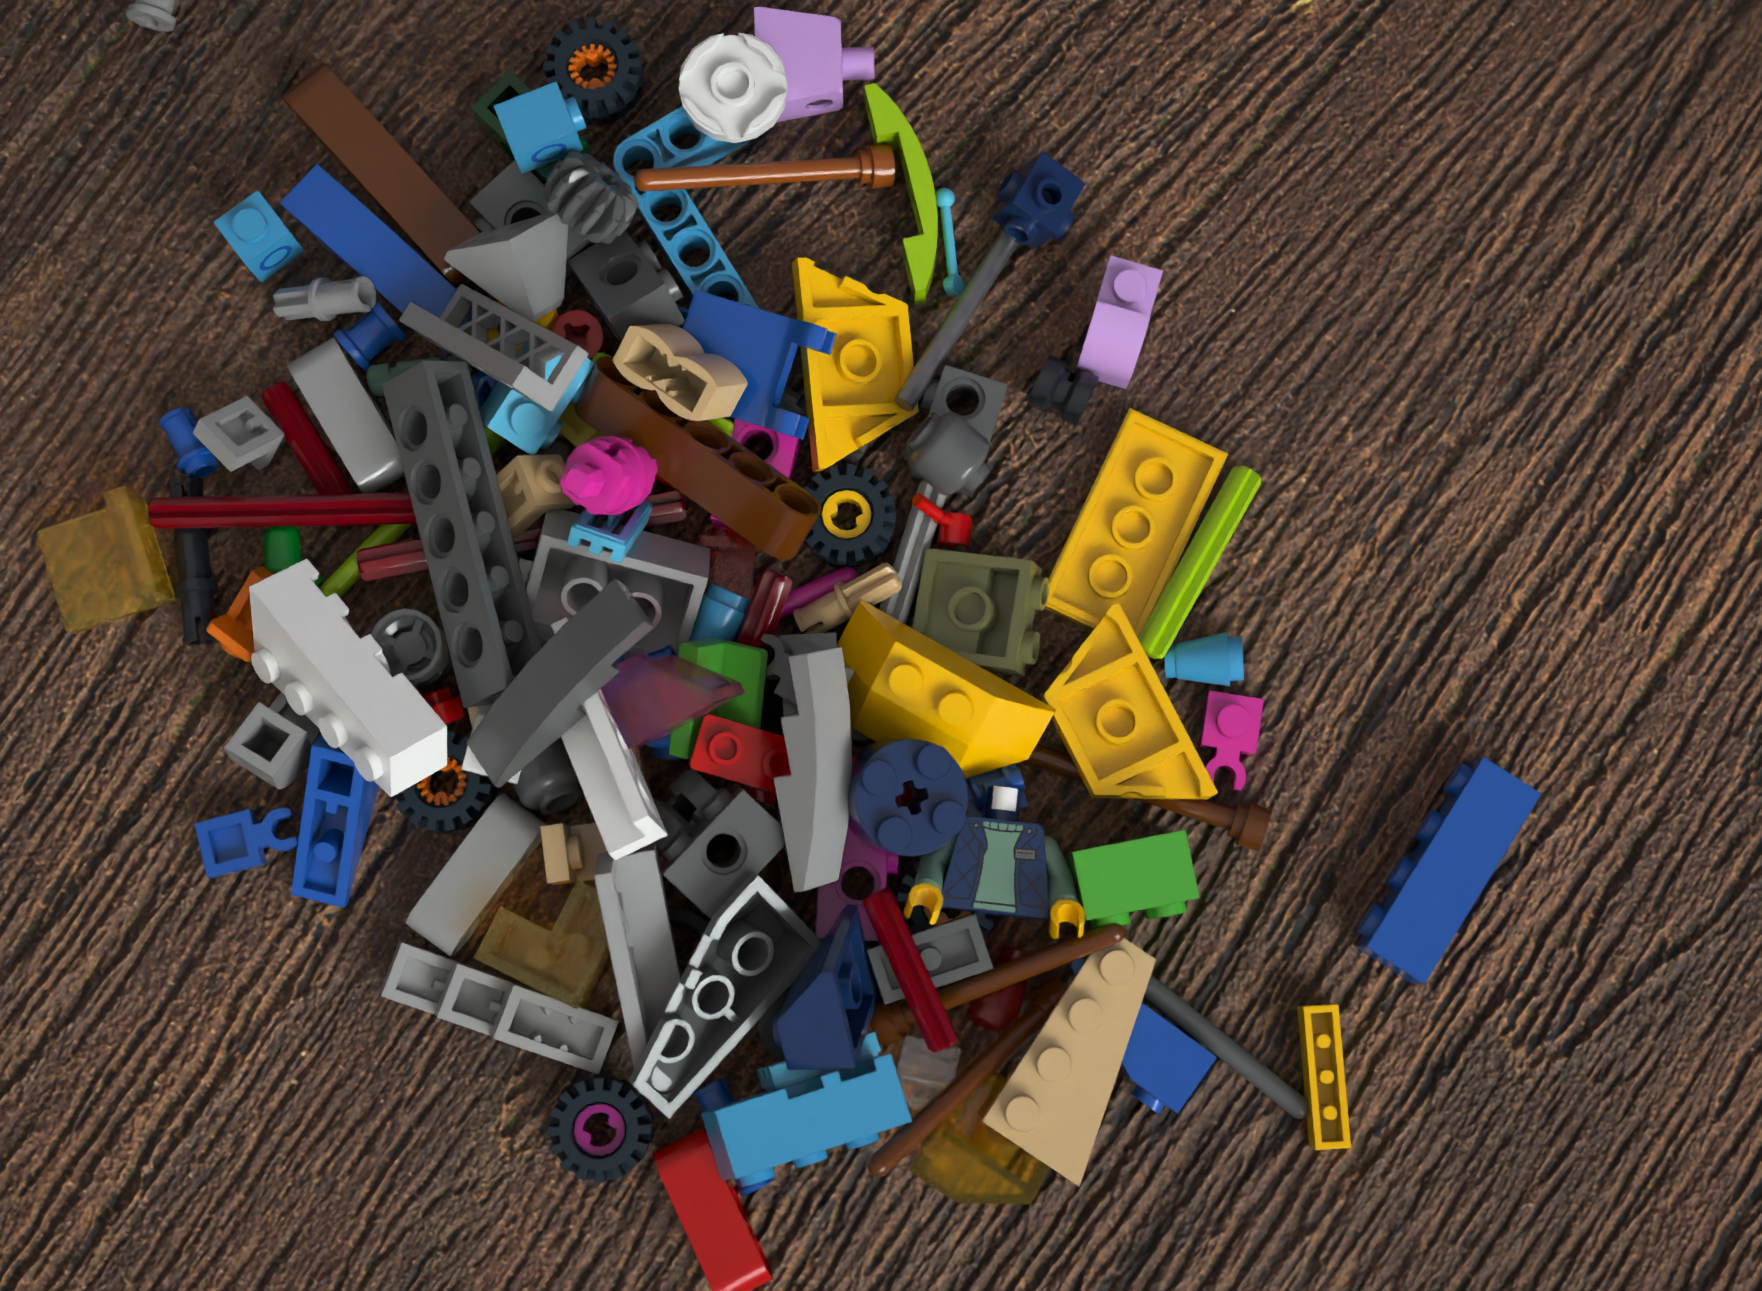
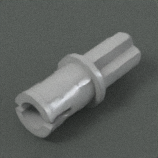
[273,276,376,321]

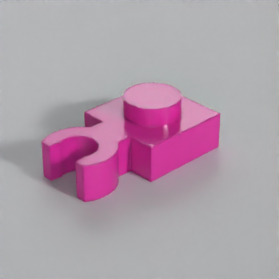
[1198,691,1264,792]

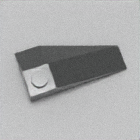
[629,872,822,1119]

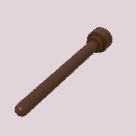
[1021,744,1272,852]
[870,923,1125,1047]
[867,976,1068,1177]

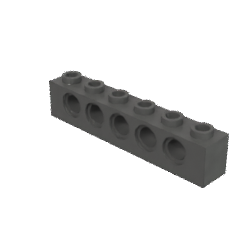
[382,360,541,708]

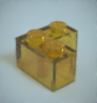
[474,880,610,1009]

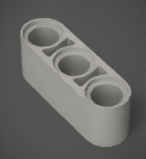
[287,337,405,493]
[406,793,548,957]

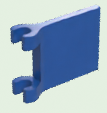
[683,290,837,440]

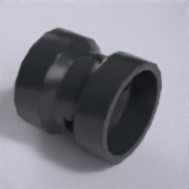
[1027,354,1099,426]

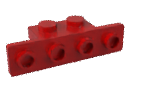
[689,714,912,807]

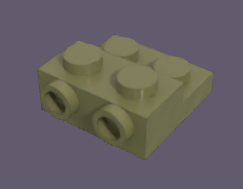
[912,548,1049,677]

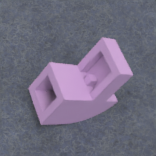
[1075,255,1163,389]

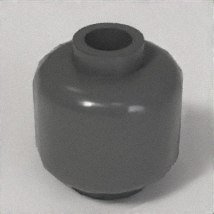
[906,412,990,495]
[512,737,582,815]

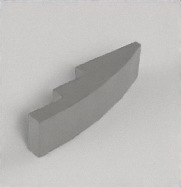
[774,647,852,892]
[379,940,619,1075]

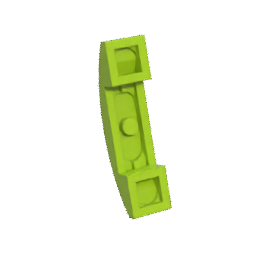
[864,83,938,305]

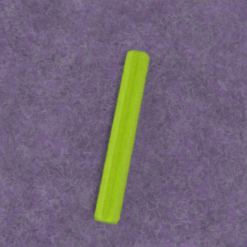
[1138,465,1261,659]

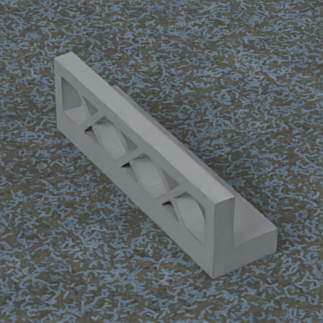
[399,284,589,412]
[594,843,682,1094]

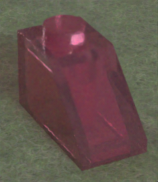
[600,653,745,749]

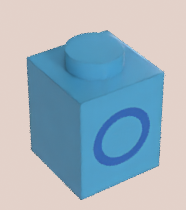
[494,82,587,174]
[213,190,305,283]

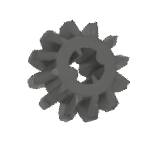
[541,151,639,244]

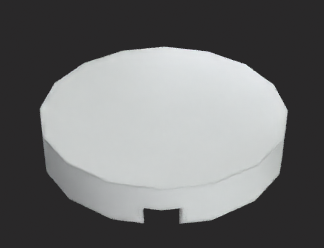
[679,33,788,143]

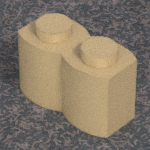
[613,324,748,421]

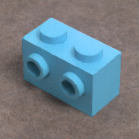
[479,340,595,455]

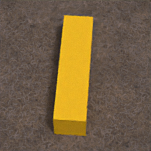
[1297,1004,1351,1150]

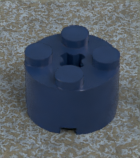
[848,739,968,856]

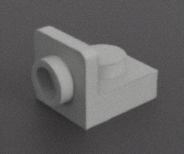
[193,396,284,472]

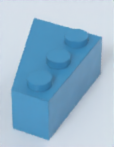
[701,1054,912,1187]

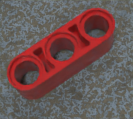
[652,1127,773,1291]

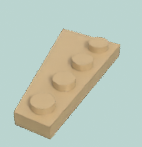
[982,938,1156,1187]

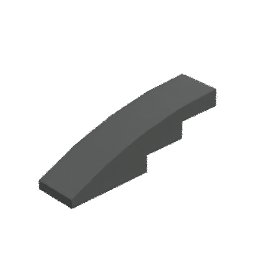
[466,578,655,788]

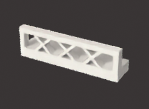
[551,617,668,860]

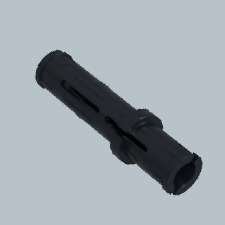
[167,477,219,646]

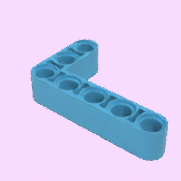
[613,106,759,309]

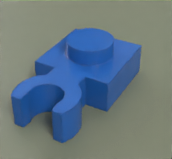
[194,808,299,878]

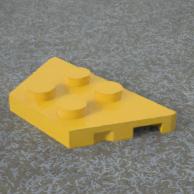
[792,257,919,472]
[1041,602,1218,800]

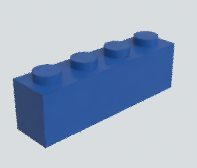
[1355,757,1541,984]

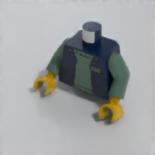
[904,786,1085,939]

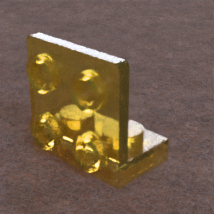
[37,486,176,634]

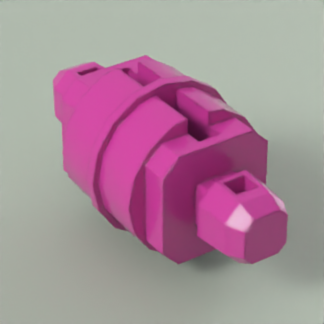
[560,436,658,515]

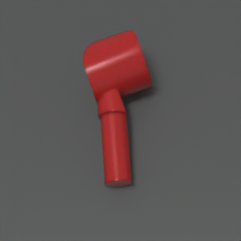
[912,493,972,547]

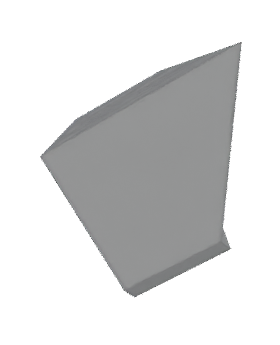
[444,212,568,322]

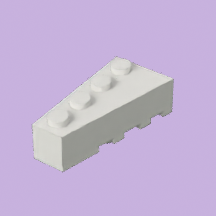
[249,559,447,797]

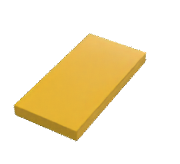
[1045,408,1228,638]

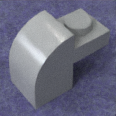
[225,692,321,789]

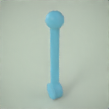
[935,188,965,297]

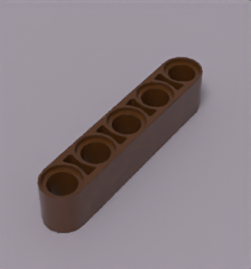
[281,62,480,288]
[575,357,821,560]

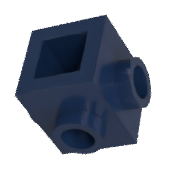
[991,151,1086,249]

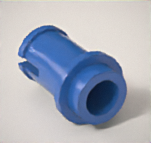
[159,407,219,479]

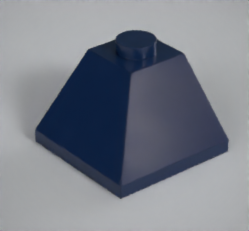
[772,905,878,1070]

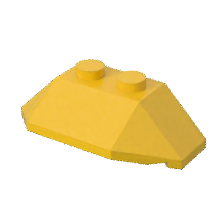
[837,600,1056,779]

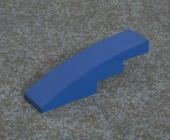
[279,164,472,355]

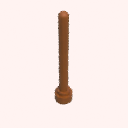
[634,144,895,192]

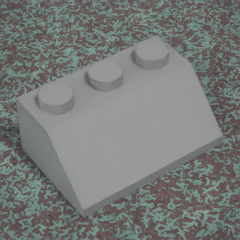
[526,509,711,660]

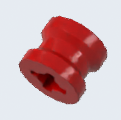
[550,310,608,360]

